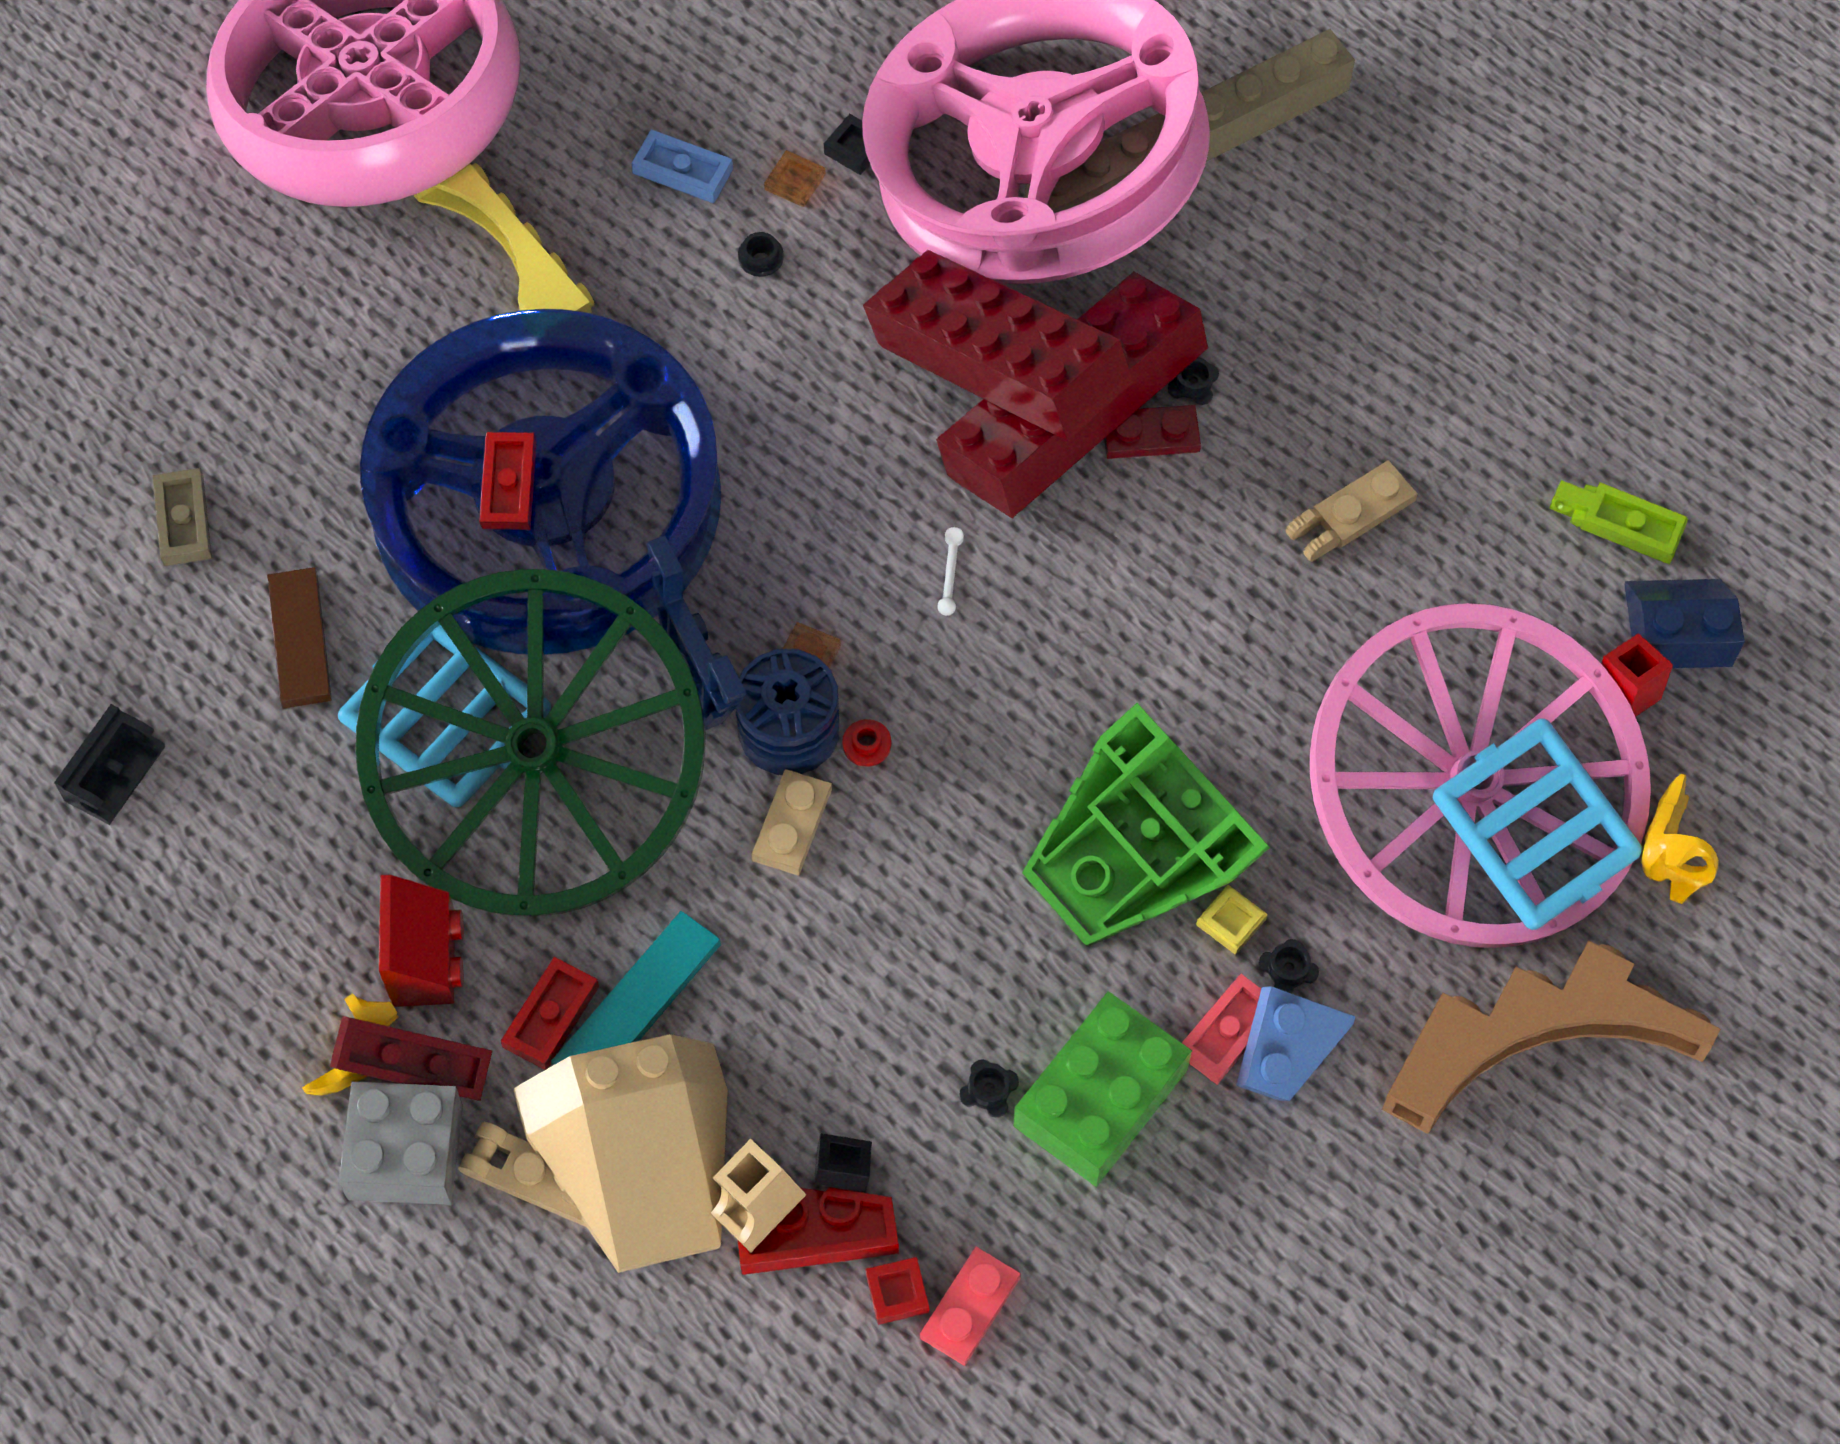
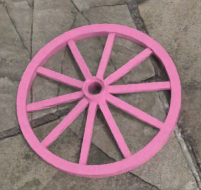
[1310,603,1651,948]

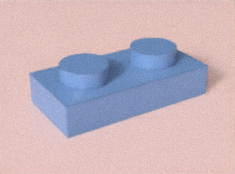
[631,129,733,204]

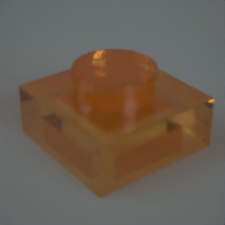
[783,622,841,668]

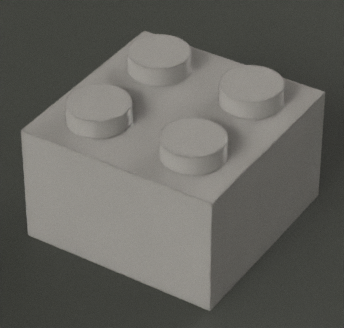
[339,1081,463,1205]

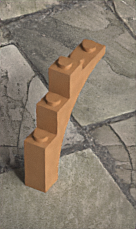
[1382,940,1721,1134]

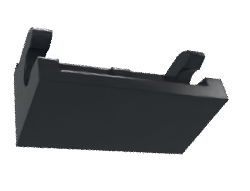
[54,704,165,825]

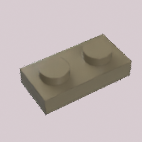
[152,468,212,566]

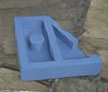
[1236,986,1355,1101]

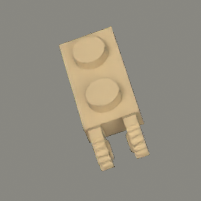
[1285,460,1418,562]

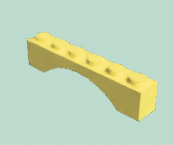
[414,163,594,354]

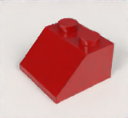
[379,875,464,1007]

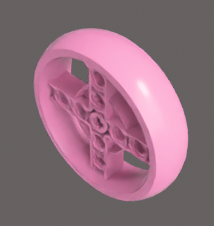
[206,0,520,207]

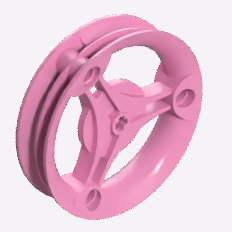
[862,0,1210,285]

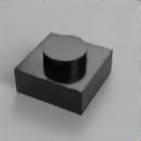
[824,113,870,175]
[814,1133,872,1193]

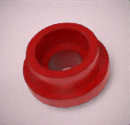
[842,719,892,767]

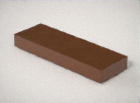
[267,567,332,709]

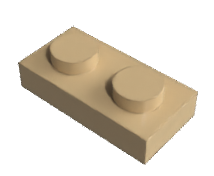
[751,769,832,876]

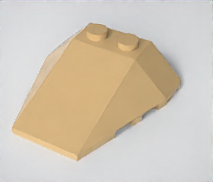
[514,1034,728,1273]

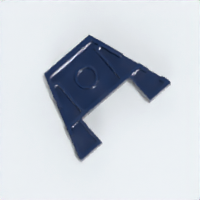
[647,536,746,730]

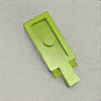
[1549,480,1688,565]

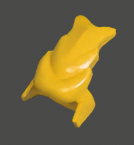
[1641,773,1719,904]
[302,993,398,1095]

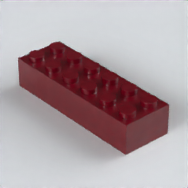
[863,250,1134,441]
[936,271,1208,518]

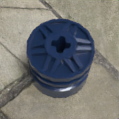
[735,649,840,775]

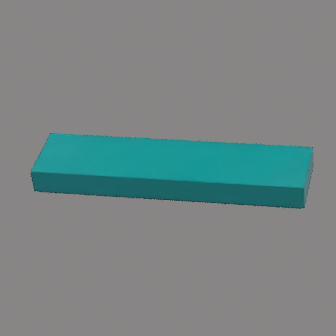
[551,911,721,1066]

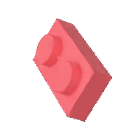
[1182,974,1261,1085]
[920,1246,1021,1366]

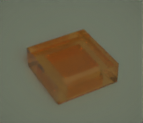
[764,150,826,207]

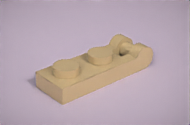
[458,1121,586,1227]

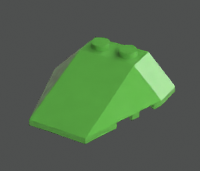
[1022,703,1270,946]

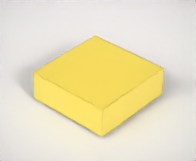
[1196,885,1268,955]

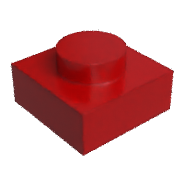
[865,1257,929,1325]

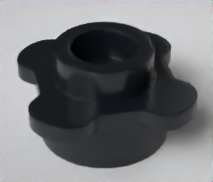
[1168,357,1219,405]
[1259,939,1319,994]
[959,1059,1019,1118]

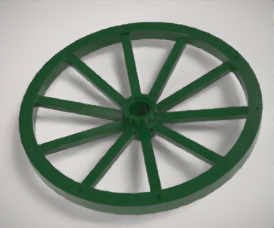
[355,569,706,916]

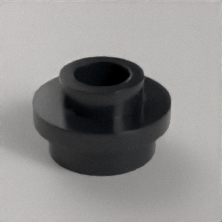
[738,232,784,277]

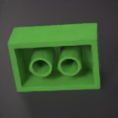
[1013,991,1192,1187]

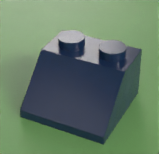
[1624,579,1745,668]

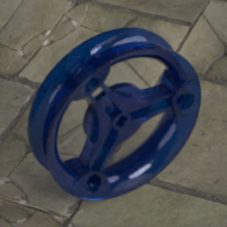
[360,309,721,655]

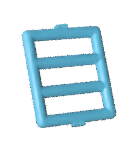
[338,625,552,808]
[1433,719,1643,930]

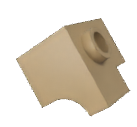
[711,1139,806,1252]

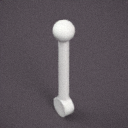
[937,527,964,616]

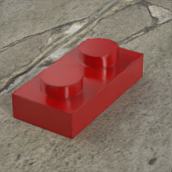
[479,432,537,530]
[501,957,599,1070]

